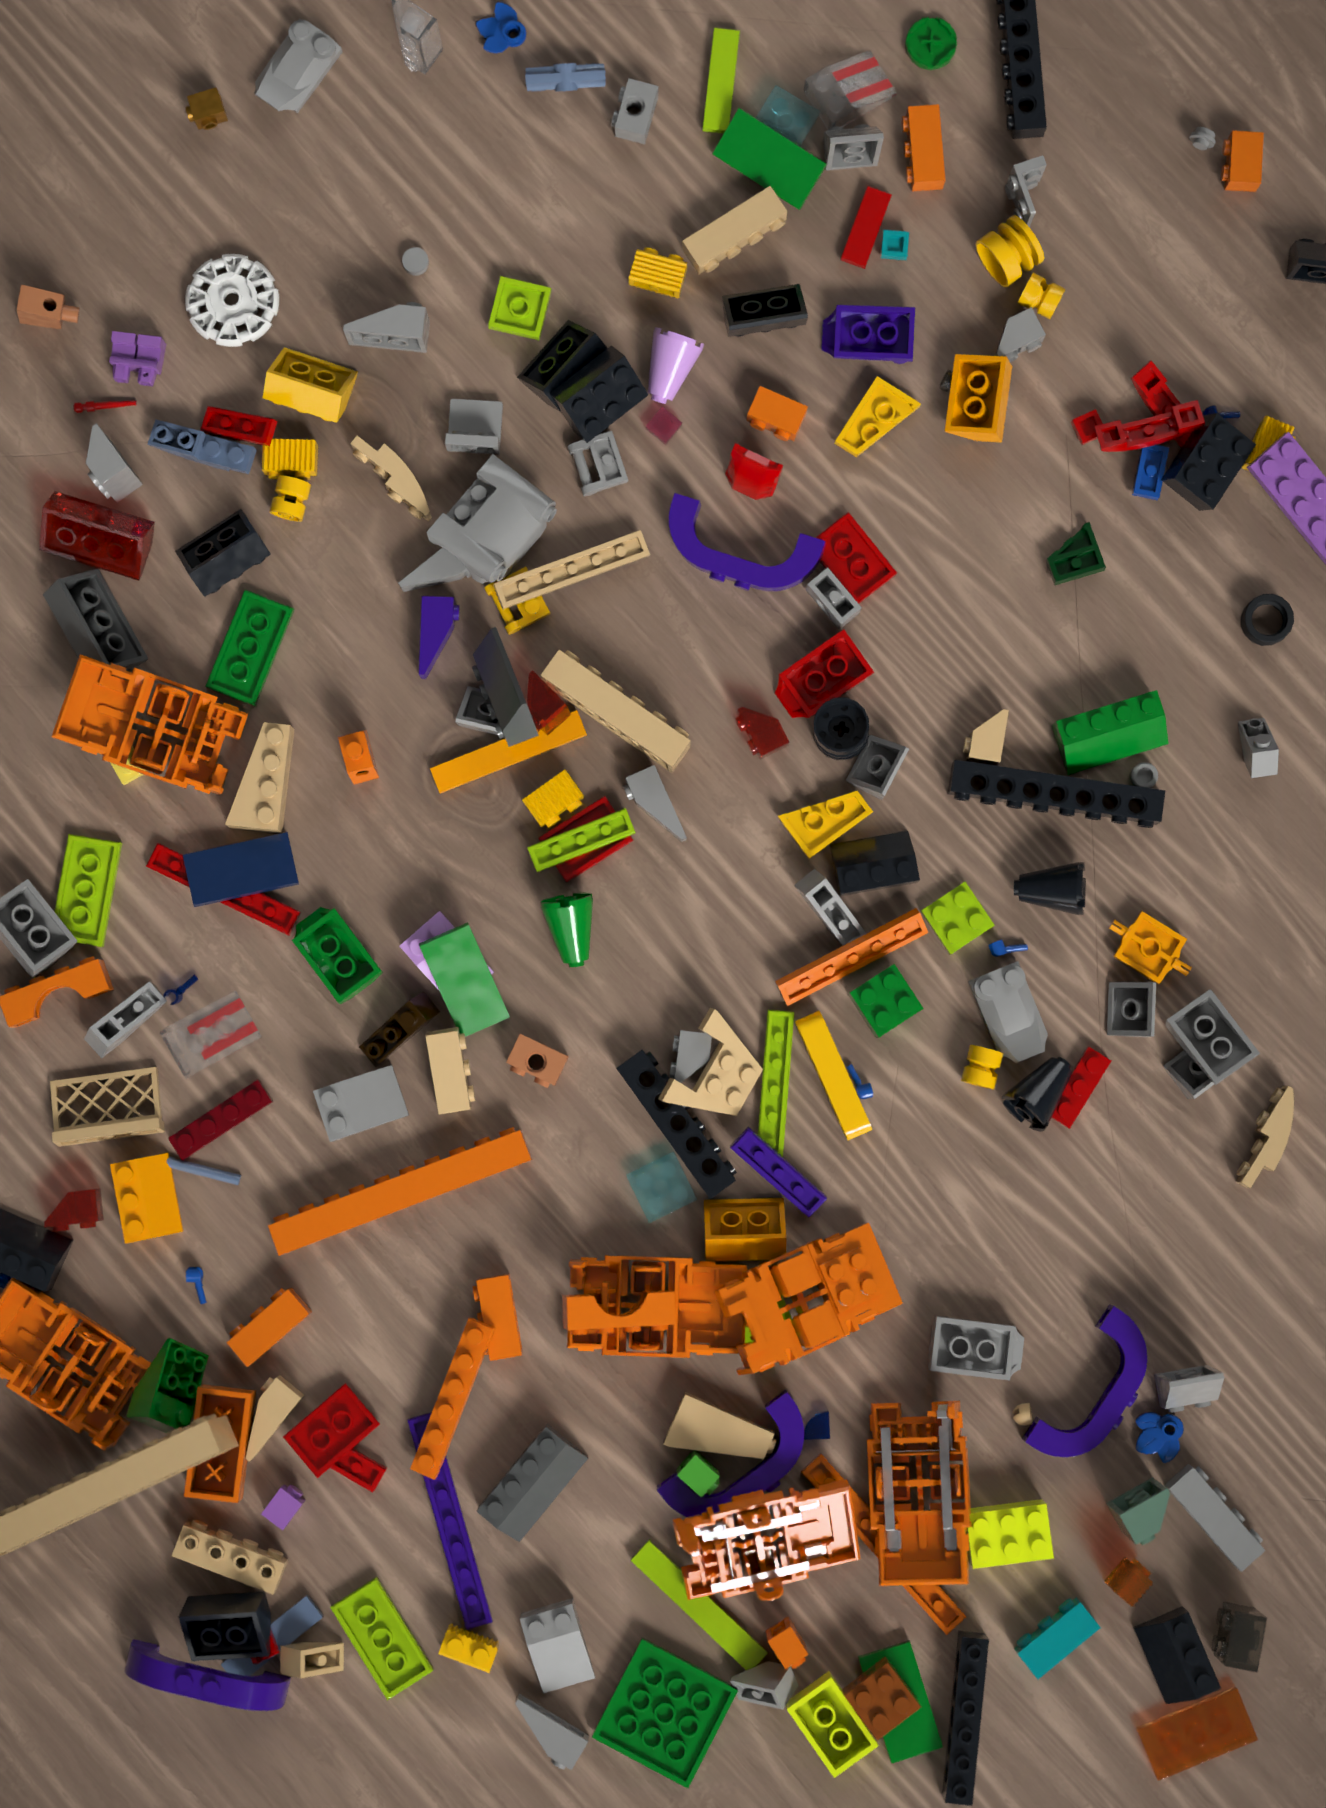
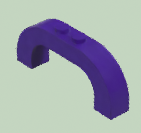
[669,493,826,591]
[1022,1304,1147,1457]
[657,1389,804,1517]
[124,1639,291,1711]

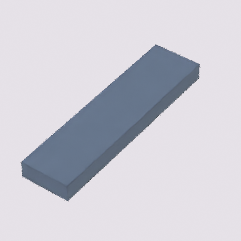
[221,1594,324,1676]

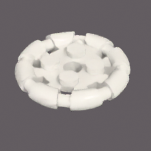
[185,254,279,347]

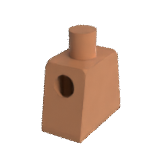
[17,285,80,329]

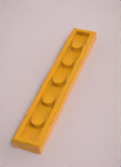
[430,710,587,794]

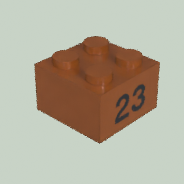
[842,1656,921,1741]

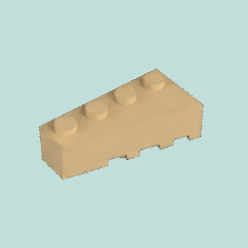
[225,722,294,833]

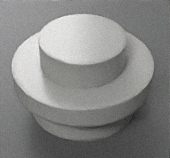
[1189,127,1216,150]

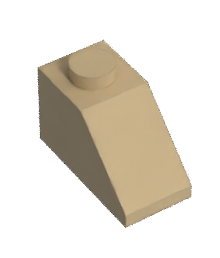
[963,709,1009,765]
[280,1642,344,1678]

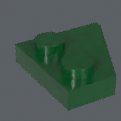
[1046,522,1106,585]

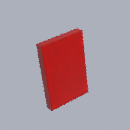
[815,512,897,604]
[538,796,633,883]
[283,1383,380,1479]

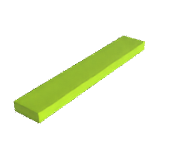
[758,1010,794,1157]
[631,1539,768,1670]

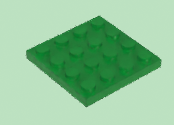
[592,1637,738,1789]

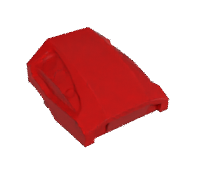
[725,443,783,500]

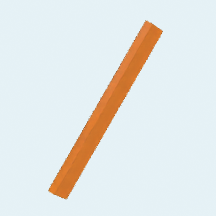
[801,1453,966,1635]

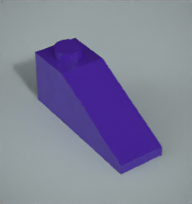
[419,596,460,679]

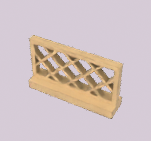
[50,1067,165,1147]

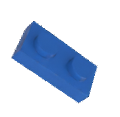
[1132,445,1169,500]

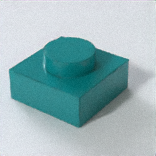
[881,230,909,261]

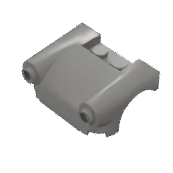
[426,454,557,584]

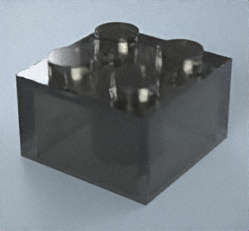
[1211,1601,1267,1673]

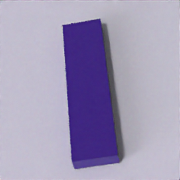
[730,1127,827,1217]

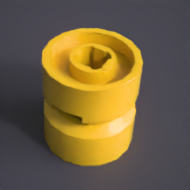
[1018,272,1066,320]
[269,476,311,522]
[961,1045,1004,1090]

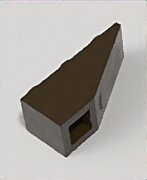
[359,992,440,1067]

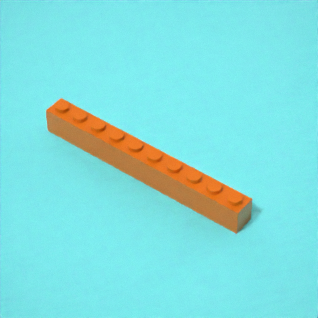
[268,1127,533,1256]

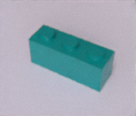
[1014,1597,1101,1679]

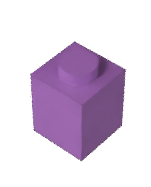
[261,1484,305,1530]

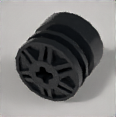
[814,697,869,760]

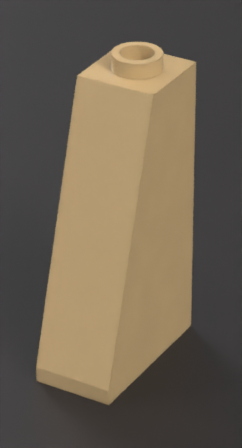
[663,1392,777,1459]

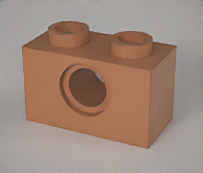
[506,1034,569,1088]

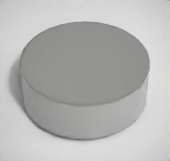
[402,247,429,276]
[1130,762,1158,788]

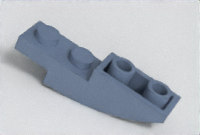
[148,419,257,474]

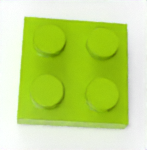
[488,276,552,341]
[920,882,995,955]

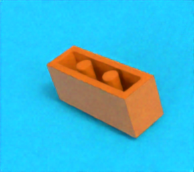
[902,104,946,191]
[473,1273,523,1361]
[227,1287,312,1367]

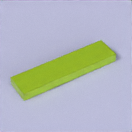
[703,28,740,134]
[527,808,636,873]

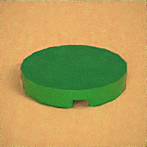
[905,17,957,70]

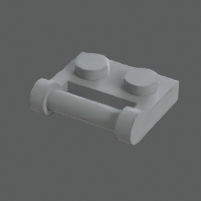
[567,431,628,496]

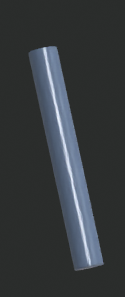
[167,1157,241,1185]

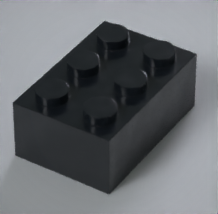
[550,345,649,443]
[1161,413,1256,511]

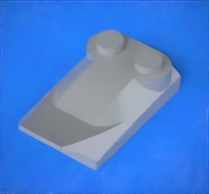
[254,19,343,113]
[968,961,1048,1063]
[928,1316,1024,1381]

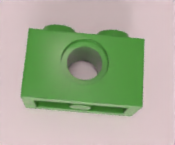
[677,1450,720,1497]

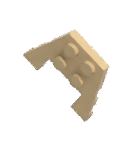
[658,1008,763,1116]

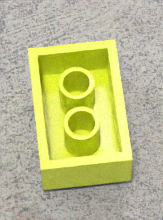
[966,1499,1054,1569]
[786,1671,879,1778]

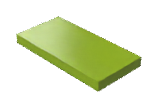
[54,834,122,947]
[330,1577,434,1700]

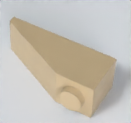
[245,1375,304,1462]

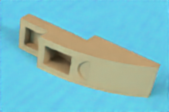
[350,436,432,522]
[1236,1086,1294,1188]

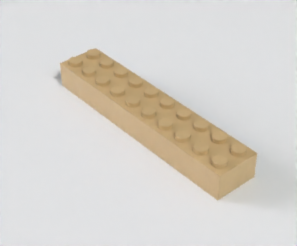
[0,1414,239,1556]

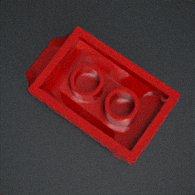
[775,629,874,718]

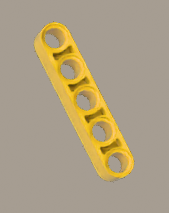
[795,1010,872,1141]

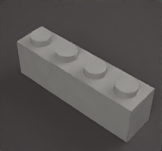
[1164,1464,1266,1572]

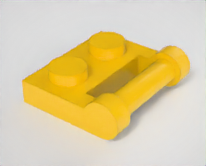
[484,567,550,635]

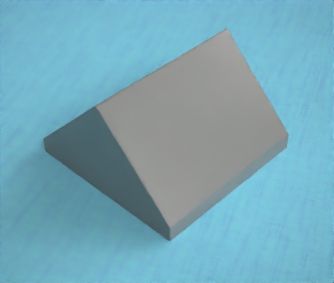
[455,686,499,735]
[846,735,909,800]
[1107,982,1156,1037]
[1163,1050,1214,1099]

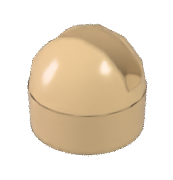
[1013,1403,1033,1425]

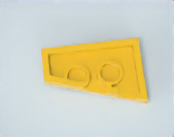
[834,376,921,457]
[778,791,873,859]

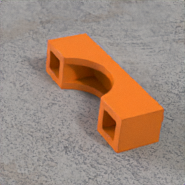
[0,956,114,1028]
[562,1290,676,1335]

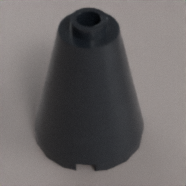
[1014,862,1086,915]
[1002,1057,1072,1132]

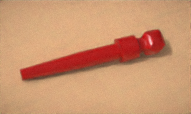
[73,400,137,413]

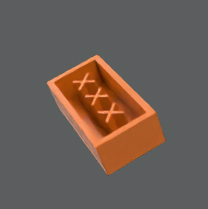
[184,1384,256,1503]

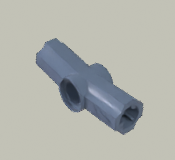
[525,63,606,91]

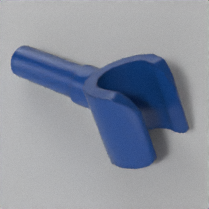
[988,940,1028,957]
[846,1064,873,1099]
[186,1267,207,1304]

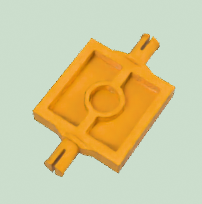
[1109,911,1192,985]

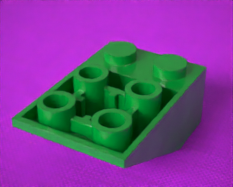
[126,1338,209,1433]

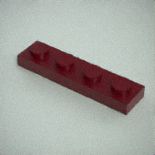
[168,1079,273,1161]

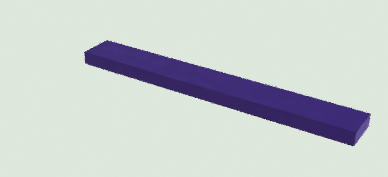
[407,1412,493,1630]

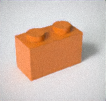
[1221,130,1264,192]
[746,386,808,441]
[766,1617,809,1670]

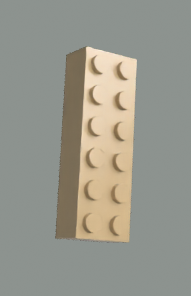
[541,650,691,773]

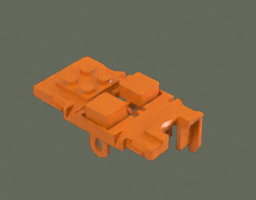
[51,654,248,795]
[714,1223,903,1375]
[567,1255,747,1358]
[0,1277,151,1451]

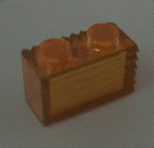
[1104,1557,1153,1607]

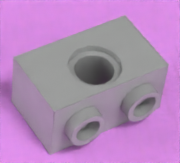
[611,78,659,144]
[806,567,862,630]

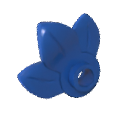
[476,2,526,53]
[1135,1412,1184,1463]

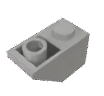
[995,307,1046,362]
[1238,718,1279,778]
[669,1030,712,1083]

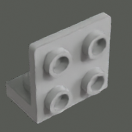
[1005,155,1047,227]
[445,399,503,454]

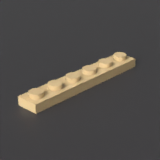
[493,530,650,610]

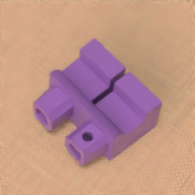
[109,331,166,386]

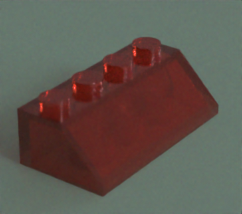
[39,491,155,581]

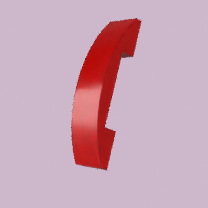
[1131,360,1193,448]
[1094,400,1205,452]

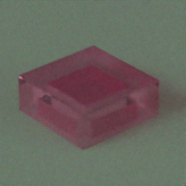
[646,407,682,445]

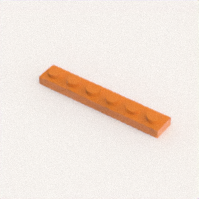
[775,908,928,1006]
[410,1317,495,1480]

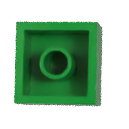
[848,964,924,1039]

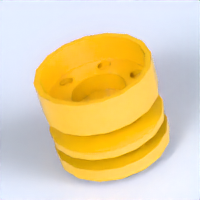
[975,215,1044,287]

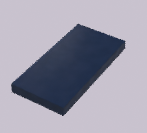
[183,832,299,907]

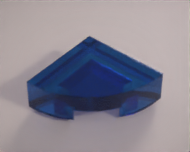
[804,1411,830,1440]

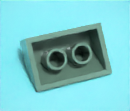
[1106,1477,1170,1545]

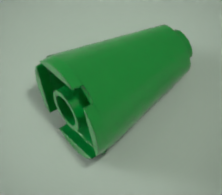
[540,893,593,967]

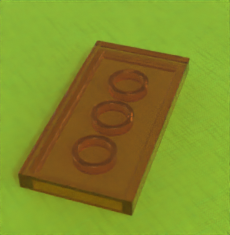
[1136,1687,1258,1781]

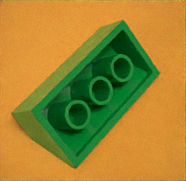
[1051,690,1169,776]

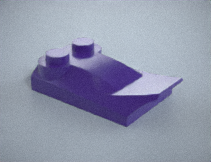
[822,305,915,364]

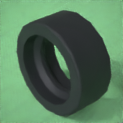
[1241,594,1294,646]

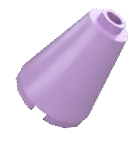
[647,327,704,404]

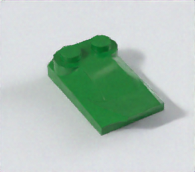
[292,907,383,1005]

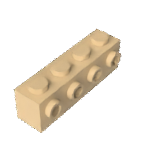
[172,1520,288,1594]

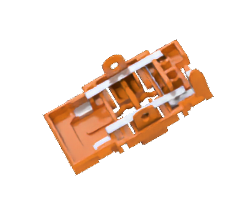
[867,1401,972,1586]
[673,1479,860,1601]

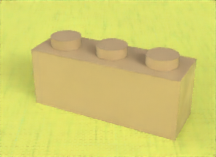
[426,1027,475,1114]

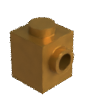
[185,87,228,130]

